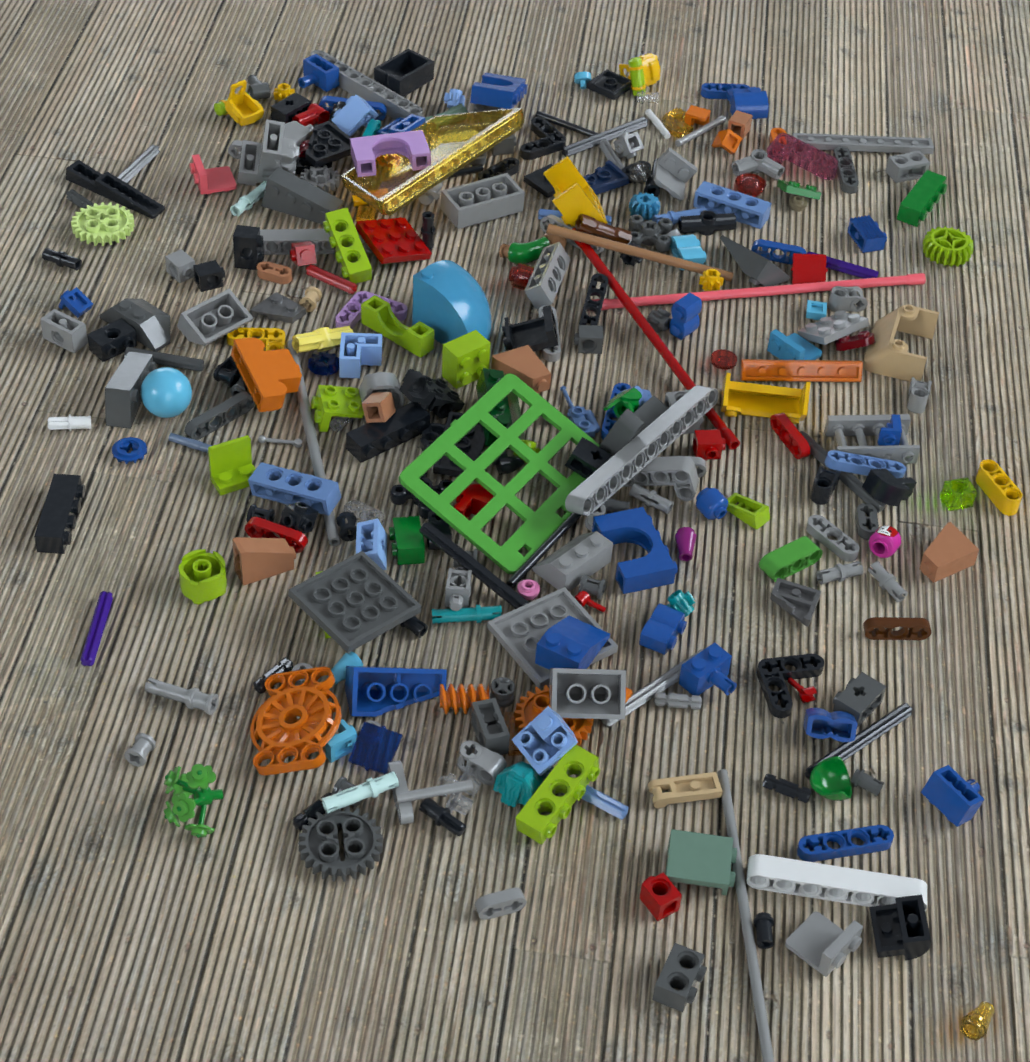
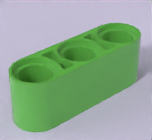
[759,536,823,582]

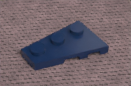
[584,160,630,195]

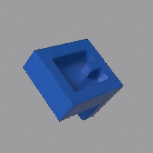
[58,287,93,318]
[877,414,902,446]

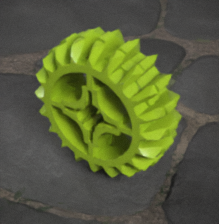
[922,226,974,267]

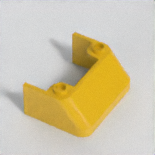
[543,156,608,227]
[721,373,811,424]

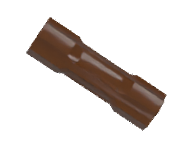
[575,214,632,244]

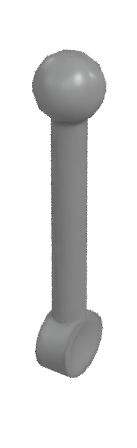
[258,435,303,448]

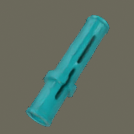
[432,605,502,624]

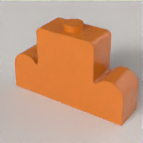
[231,338,302,412]

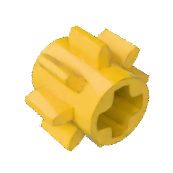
[273,83,295,102]
[699,269,724,291]

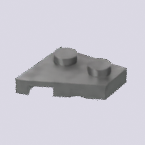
[250,292,306,324]
[770,578,821,627]

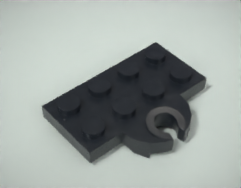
[420,411,485,477]

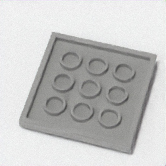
[487,587,618,689]

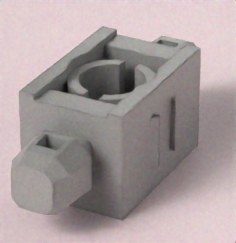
[445,566,472,611]

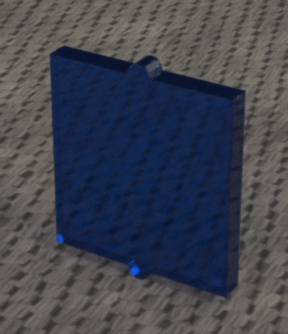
[348,721,403,775]

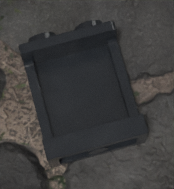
[502,305,558,352]

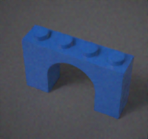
[470,73,528,110]
[592,507,678,594]

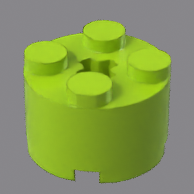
[178,549,227,605]

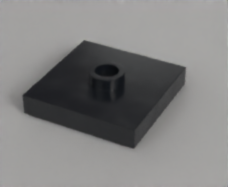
[586,69,632,100]
[524,164,556,198]

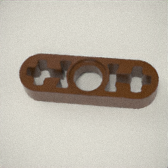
[863,617,932,640]

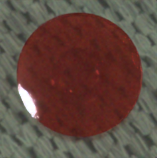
[710,349,737,370]

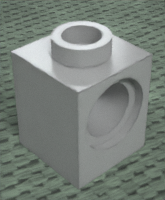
[165,249,195,283]

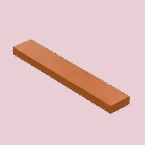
[740,359,863,382]

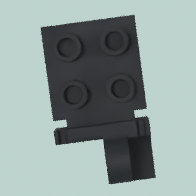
[399,369,465,418]

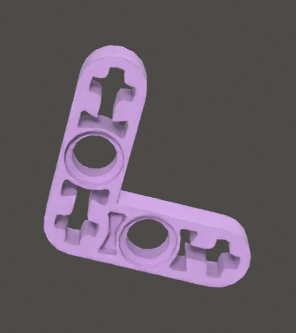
[336,291,407,329]

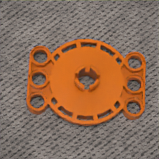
[250,667,341,775]

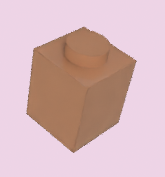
[728,110,753,140]
[362,392,396,423]

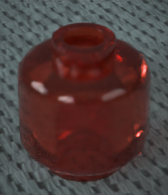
[508,263,534,290]

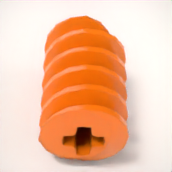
[439,684,489,715]

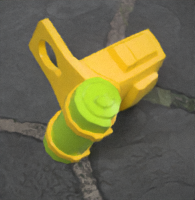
[619,53,660,97]
[214,80,264,126]

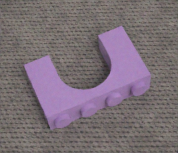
[350,130,431,177]

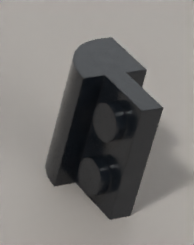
[869,894,931,961]

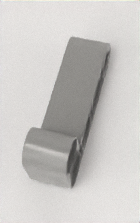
[623,456,699,501]

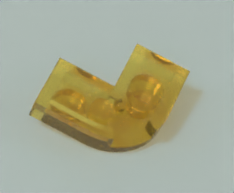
[662,107,694,139]

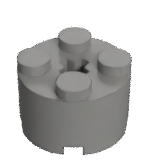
[359,372,405,409]

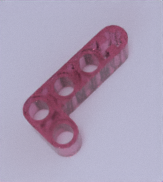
[766,133,838,180]

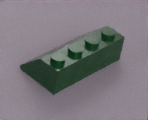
[476,368,526,449]

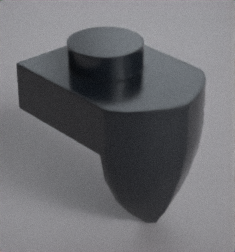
[492,450,525,475]

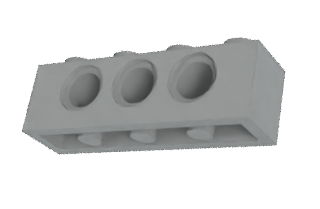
[524,242,571,309]

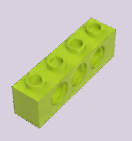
[323,208,372,284]
[515,744,600,845]

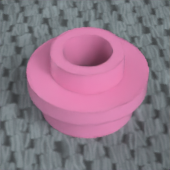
[517,579,540,601]

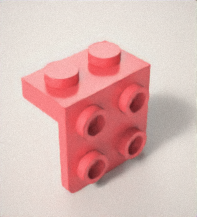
[189,154,237,195]

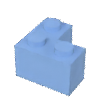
[331,95,379,137]
[339,332,382,379]

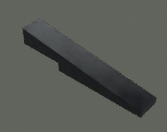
[66,160,165,219]

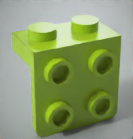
[311,385,364,432]

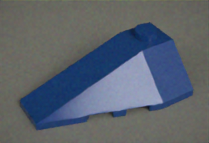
[345,666,447,717]

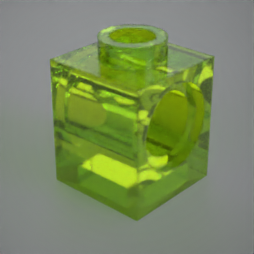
[940,477,977,511]

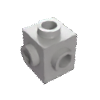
[613,131,644,159]

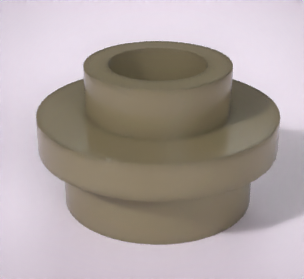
[789,195,807,212]

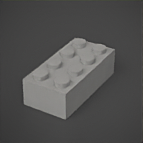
[441,173,525,229]

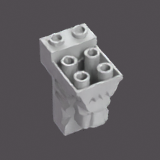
[237,119,300,186]

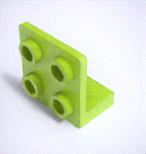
[208,435,256,496]

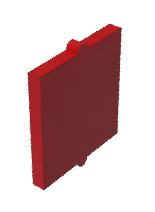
[790,253,828,284]

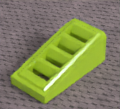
[727,493,770,530]

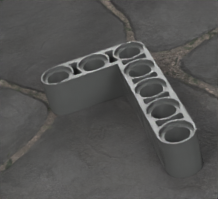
[599,395,668,456]

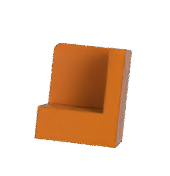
[684,105,711,130]
[711,129,742,154]

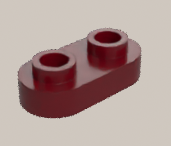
[835,330,876,351]

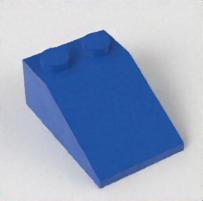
[535,616,610,670]

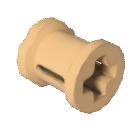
[299,286,322,312]

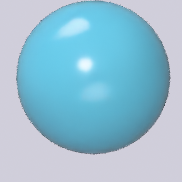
[140,367,192,418]

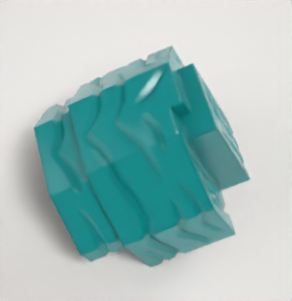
[493,761,543,807]

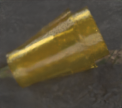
[961,1001,995,1040]

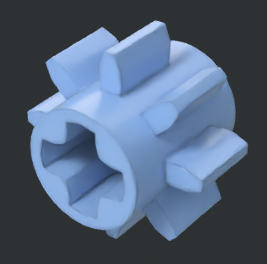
[443,89,466,108]

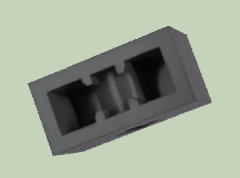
[833,672,886,728]

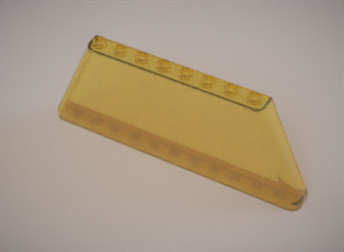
[341,108,524,216]

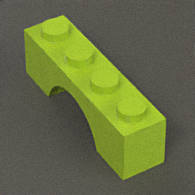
[361,295,435,358]

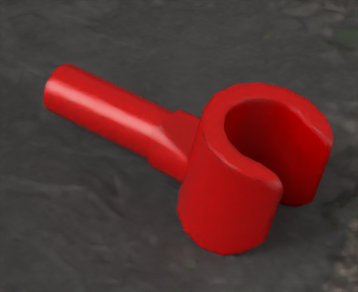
[575,591,606,613]
[788,678,817,703]

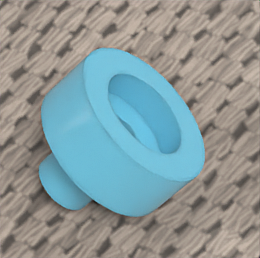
[574,72,591,89]

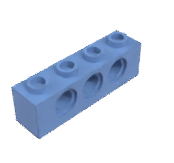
[693,181,772,229]
[248,462,341,516]

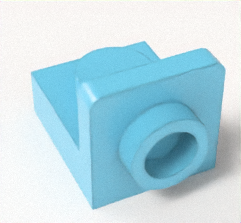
[325,719,358,763]

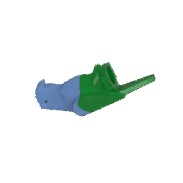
[603,385,652,418]

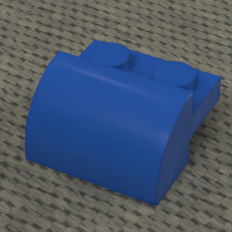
[726,87,769,119]
[376,114,426,135]

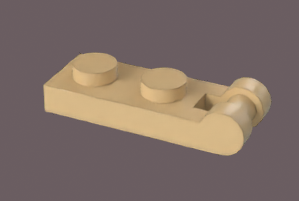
[648,772,723,808]

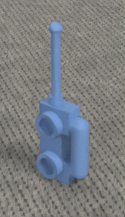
[560,386,600,438]

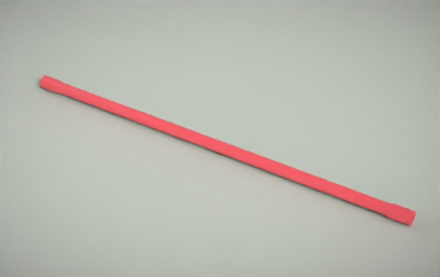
[591,273,926,310]

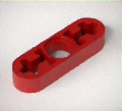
[770,412,810,459]
[245,517,308,553]

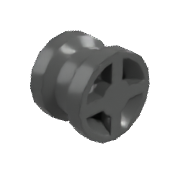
[490,677,515,708]

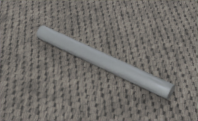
[675,115,727,147]

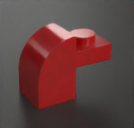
[454,484,494,519]

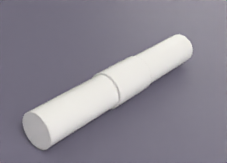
[645,109,671,139]

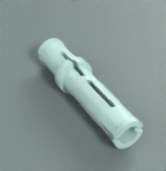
[230,180,267,217]
[321,771,399,814]

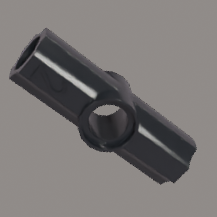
[678,211,737,236]

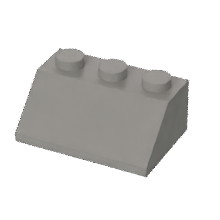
[177,288,254,346]
[532,531,613,591]
[549,668,626,719]

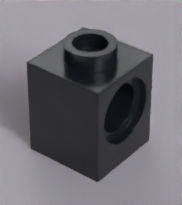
[193,260,225,292]

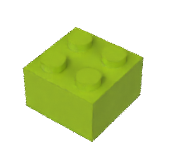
[442,330,491,389]

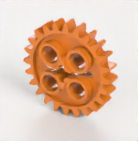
[514,685,594,746]

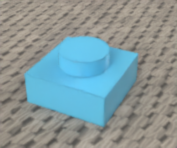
[806,300,827,320]

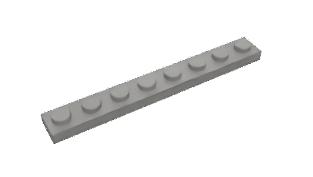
[792,133,934,155]

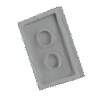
[797,310,869,345]

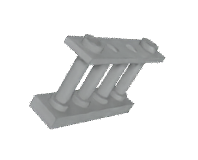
[824,414,920,464]

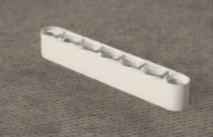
[746,854,927,911]

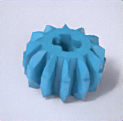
[629,192,660,221]

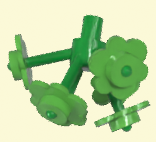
[164,764,223,838]

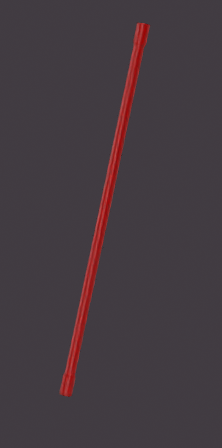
[571,228,740,450]

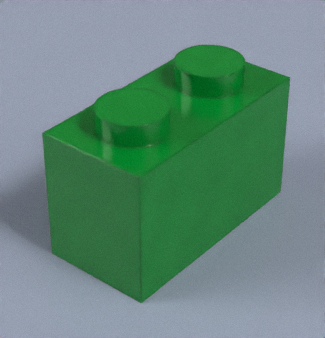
[389,516,425,565]

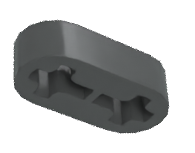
[855,503,879,540]

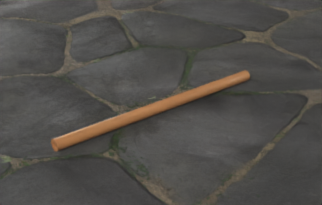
[546,224,733,282]

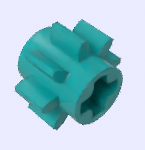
[666,590,695,617]

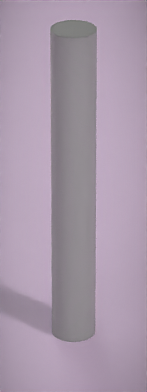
[396,780,473,803]

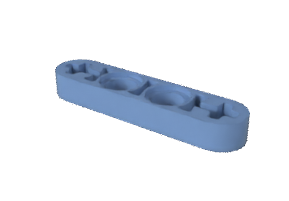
[824,450,906,478]

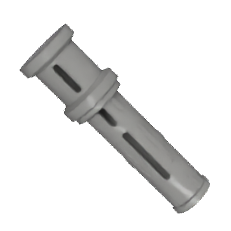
[145,677,219,715]

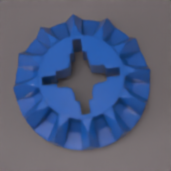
[112,437,147,464]

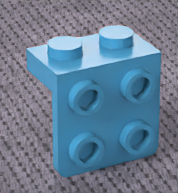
[767,329,822,360]

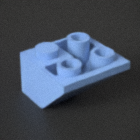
[511,706,578,776]

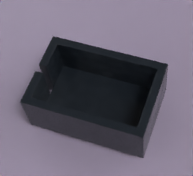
[374,49,434,97]

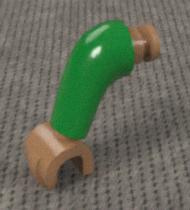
[499,233,567,265]

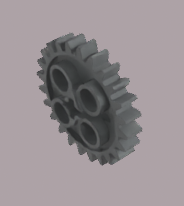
[298,806,383,882]

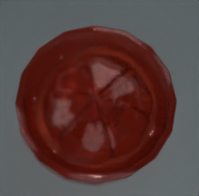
[735,173,766,197]

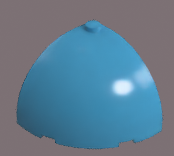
[412,260,492,344]

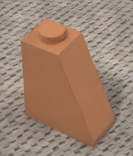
[491,345,551,393]
[919,522,979,583]
[232,537,296,586]

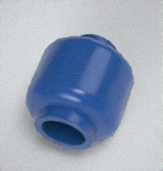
[696,488,728,520]

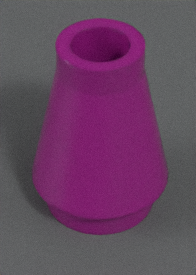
[675,527,697,561]

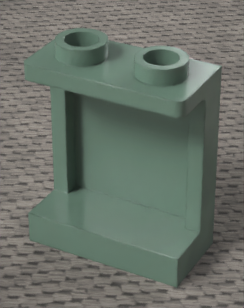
[665,829,737,895]

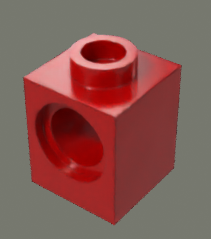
[639,872,682,921]

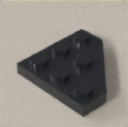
[305,121,351,167]

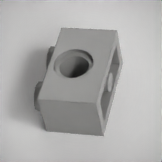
[40,309,88,353]

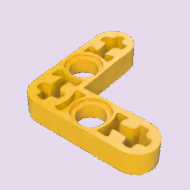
[226,327,286,351]

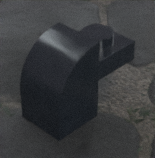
[862,468,917,506]

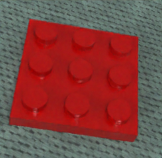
[355,217,432,264]

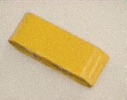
[975,459,1023,516]

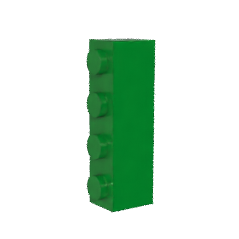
[897,170,947,227]

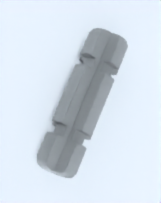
[654,692,702,710]

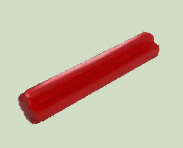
[306,264,357,294]

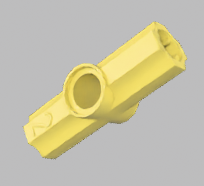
[292,326,354,353]

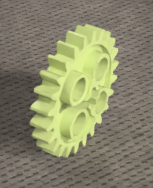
[71,202,135,246]

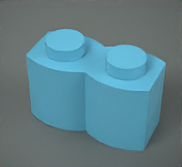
[670,234,706,270]

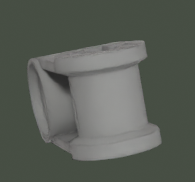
[828,286,868,312]
[907,377,932,414]
[457,740,507,785]

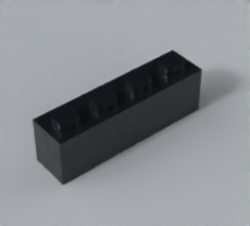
[346,402,430,463]
[34,474,85,554]

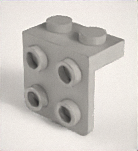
[785,912,863,977]

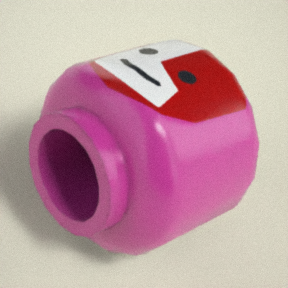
[869,526,901,558]

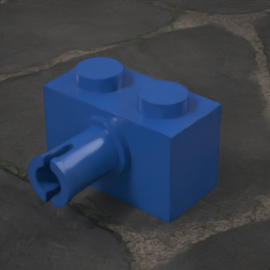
[298,54,339,92]
[679,642,737,696]
[921,765,985,827]

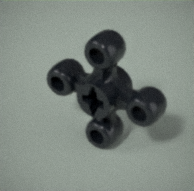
[390,472,453,519]

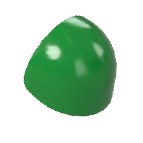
[810,756,852,801]

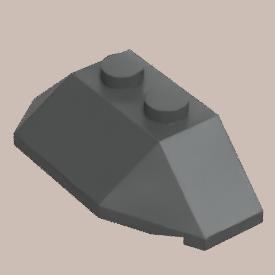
[99,298,171,352]

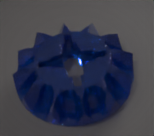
[308,351,339,376]

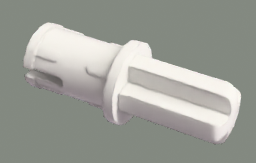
[48,414,91,431]

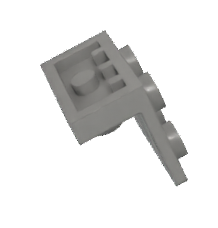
[654,147,697,201]

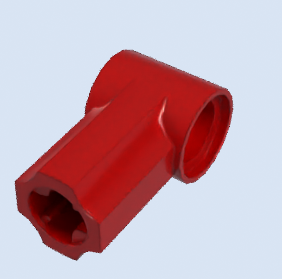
[292,103,330,126]

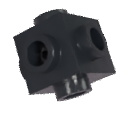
[279,502,318,533]

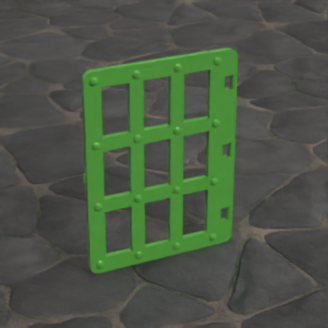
[399,374,600,574]

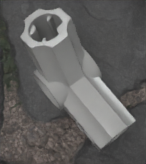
[731,149,785,180]

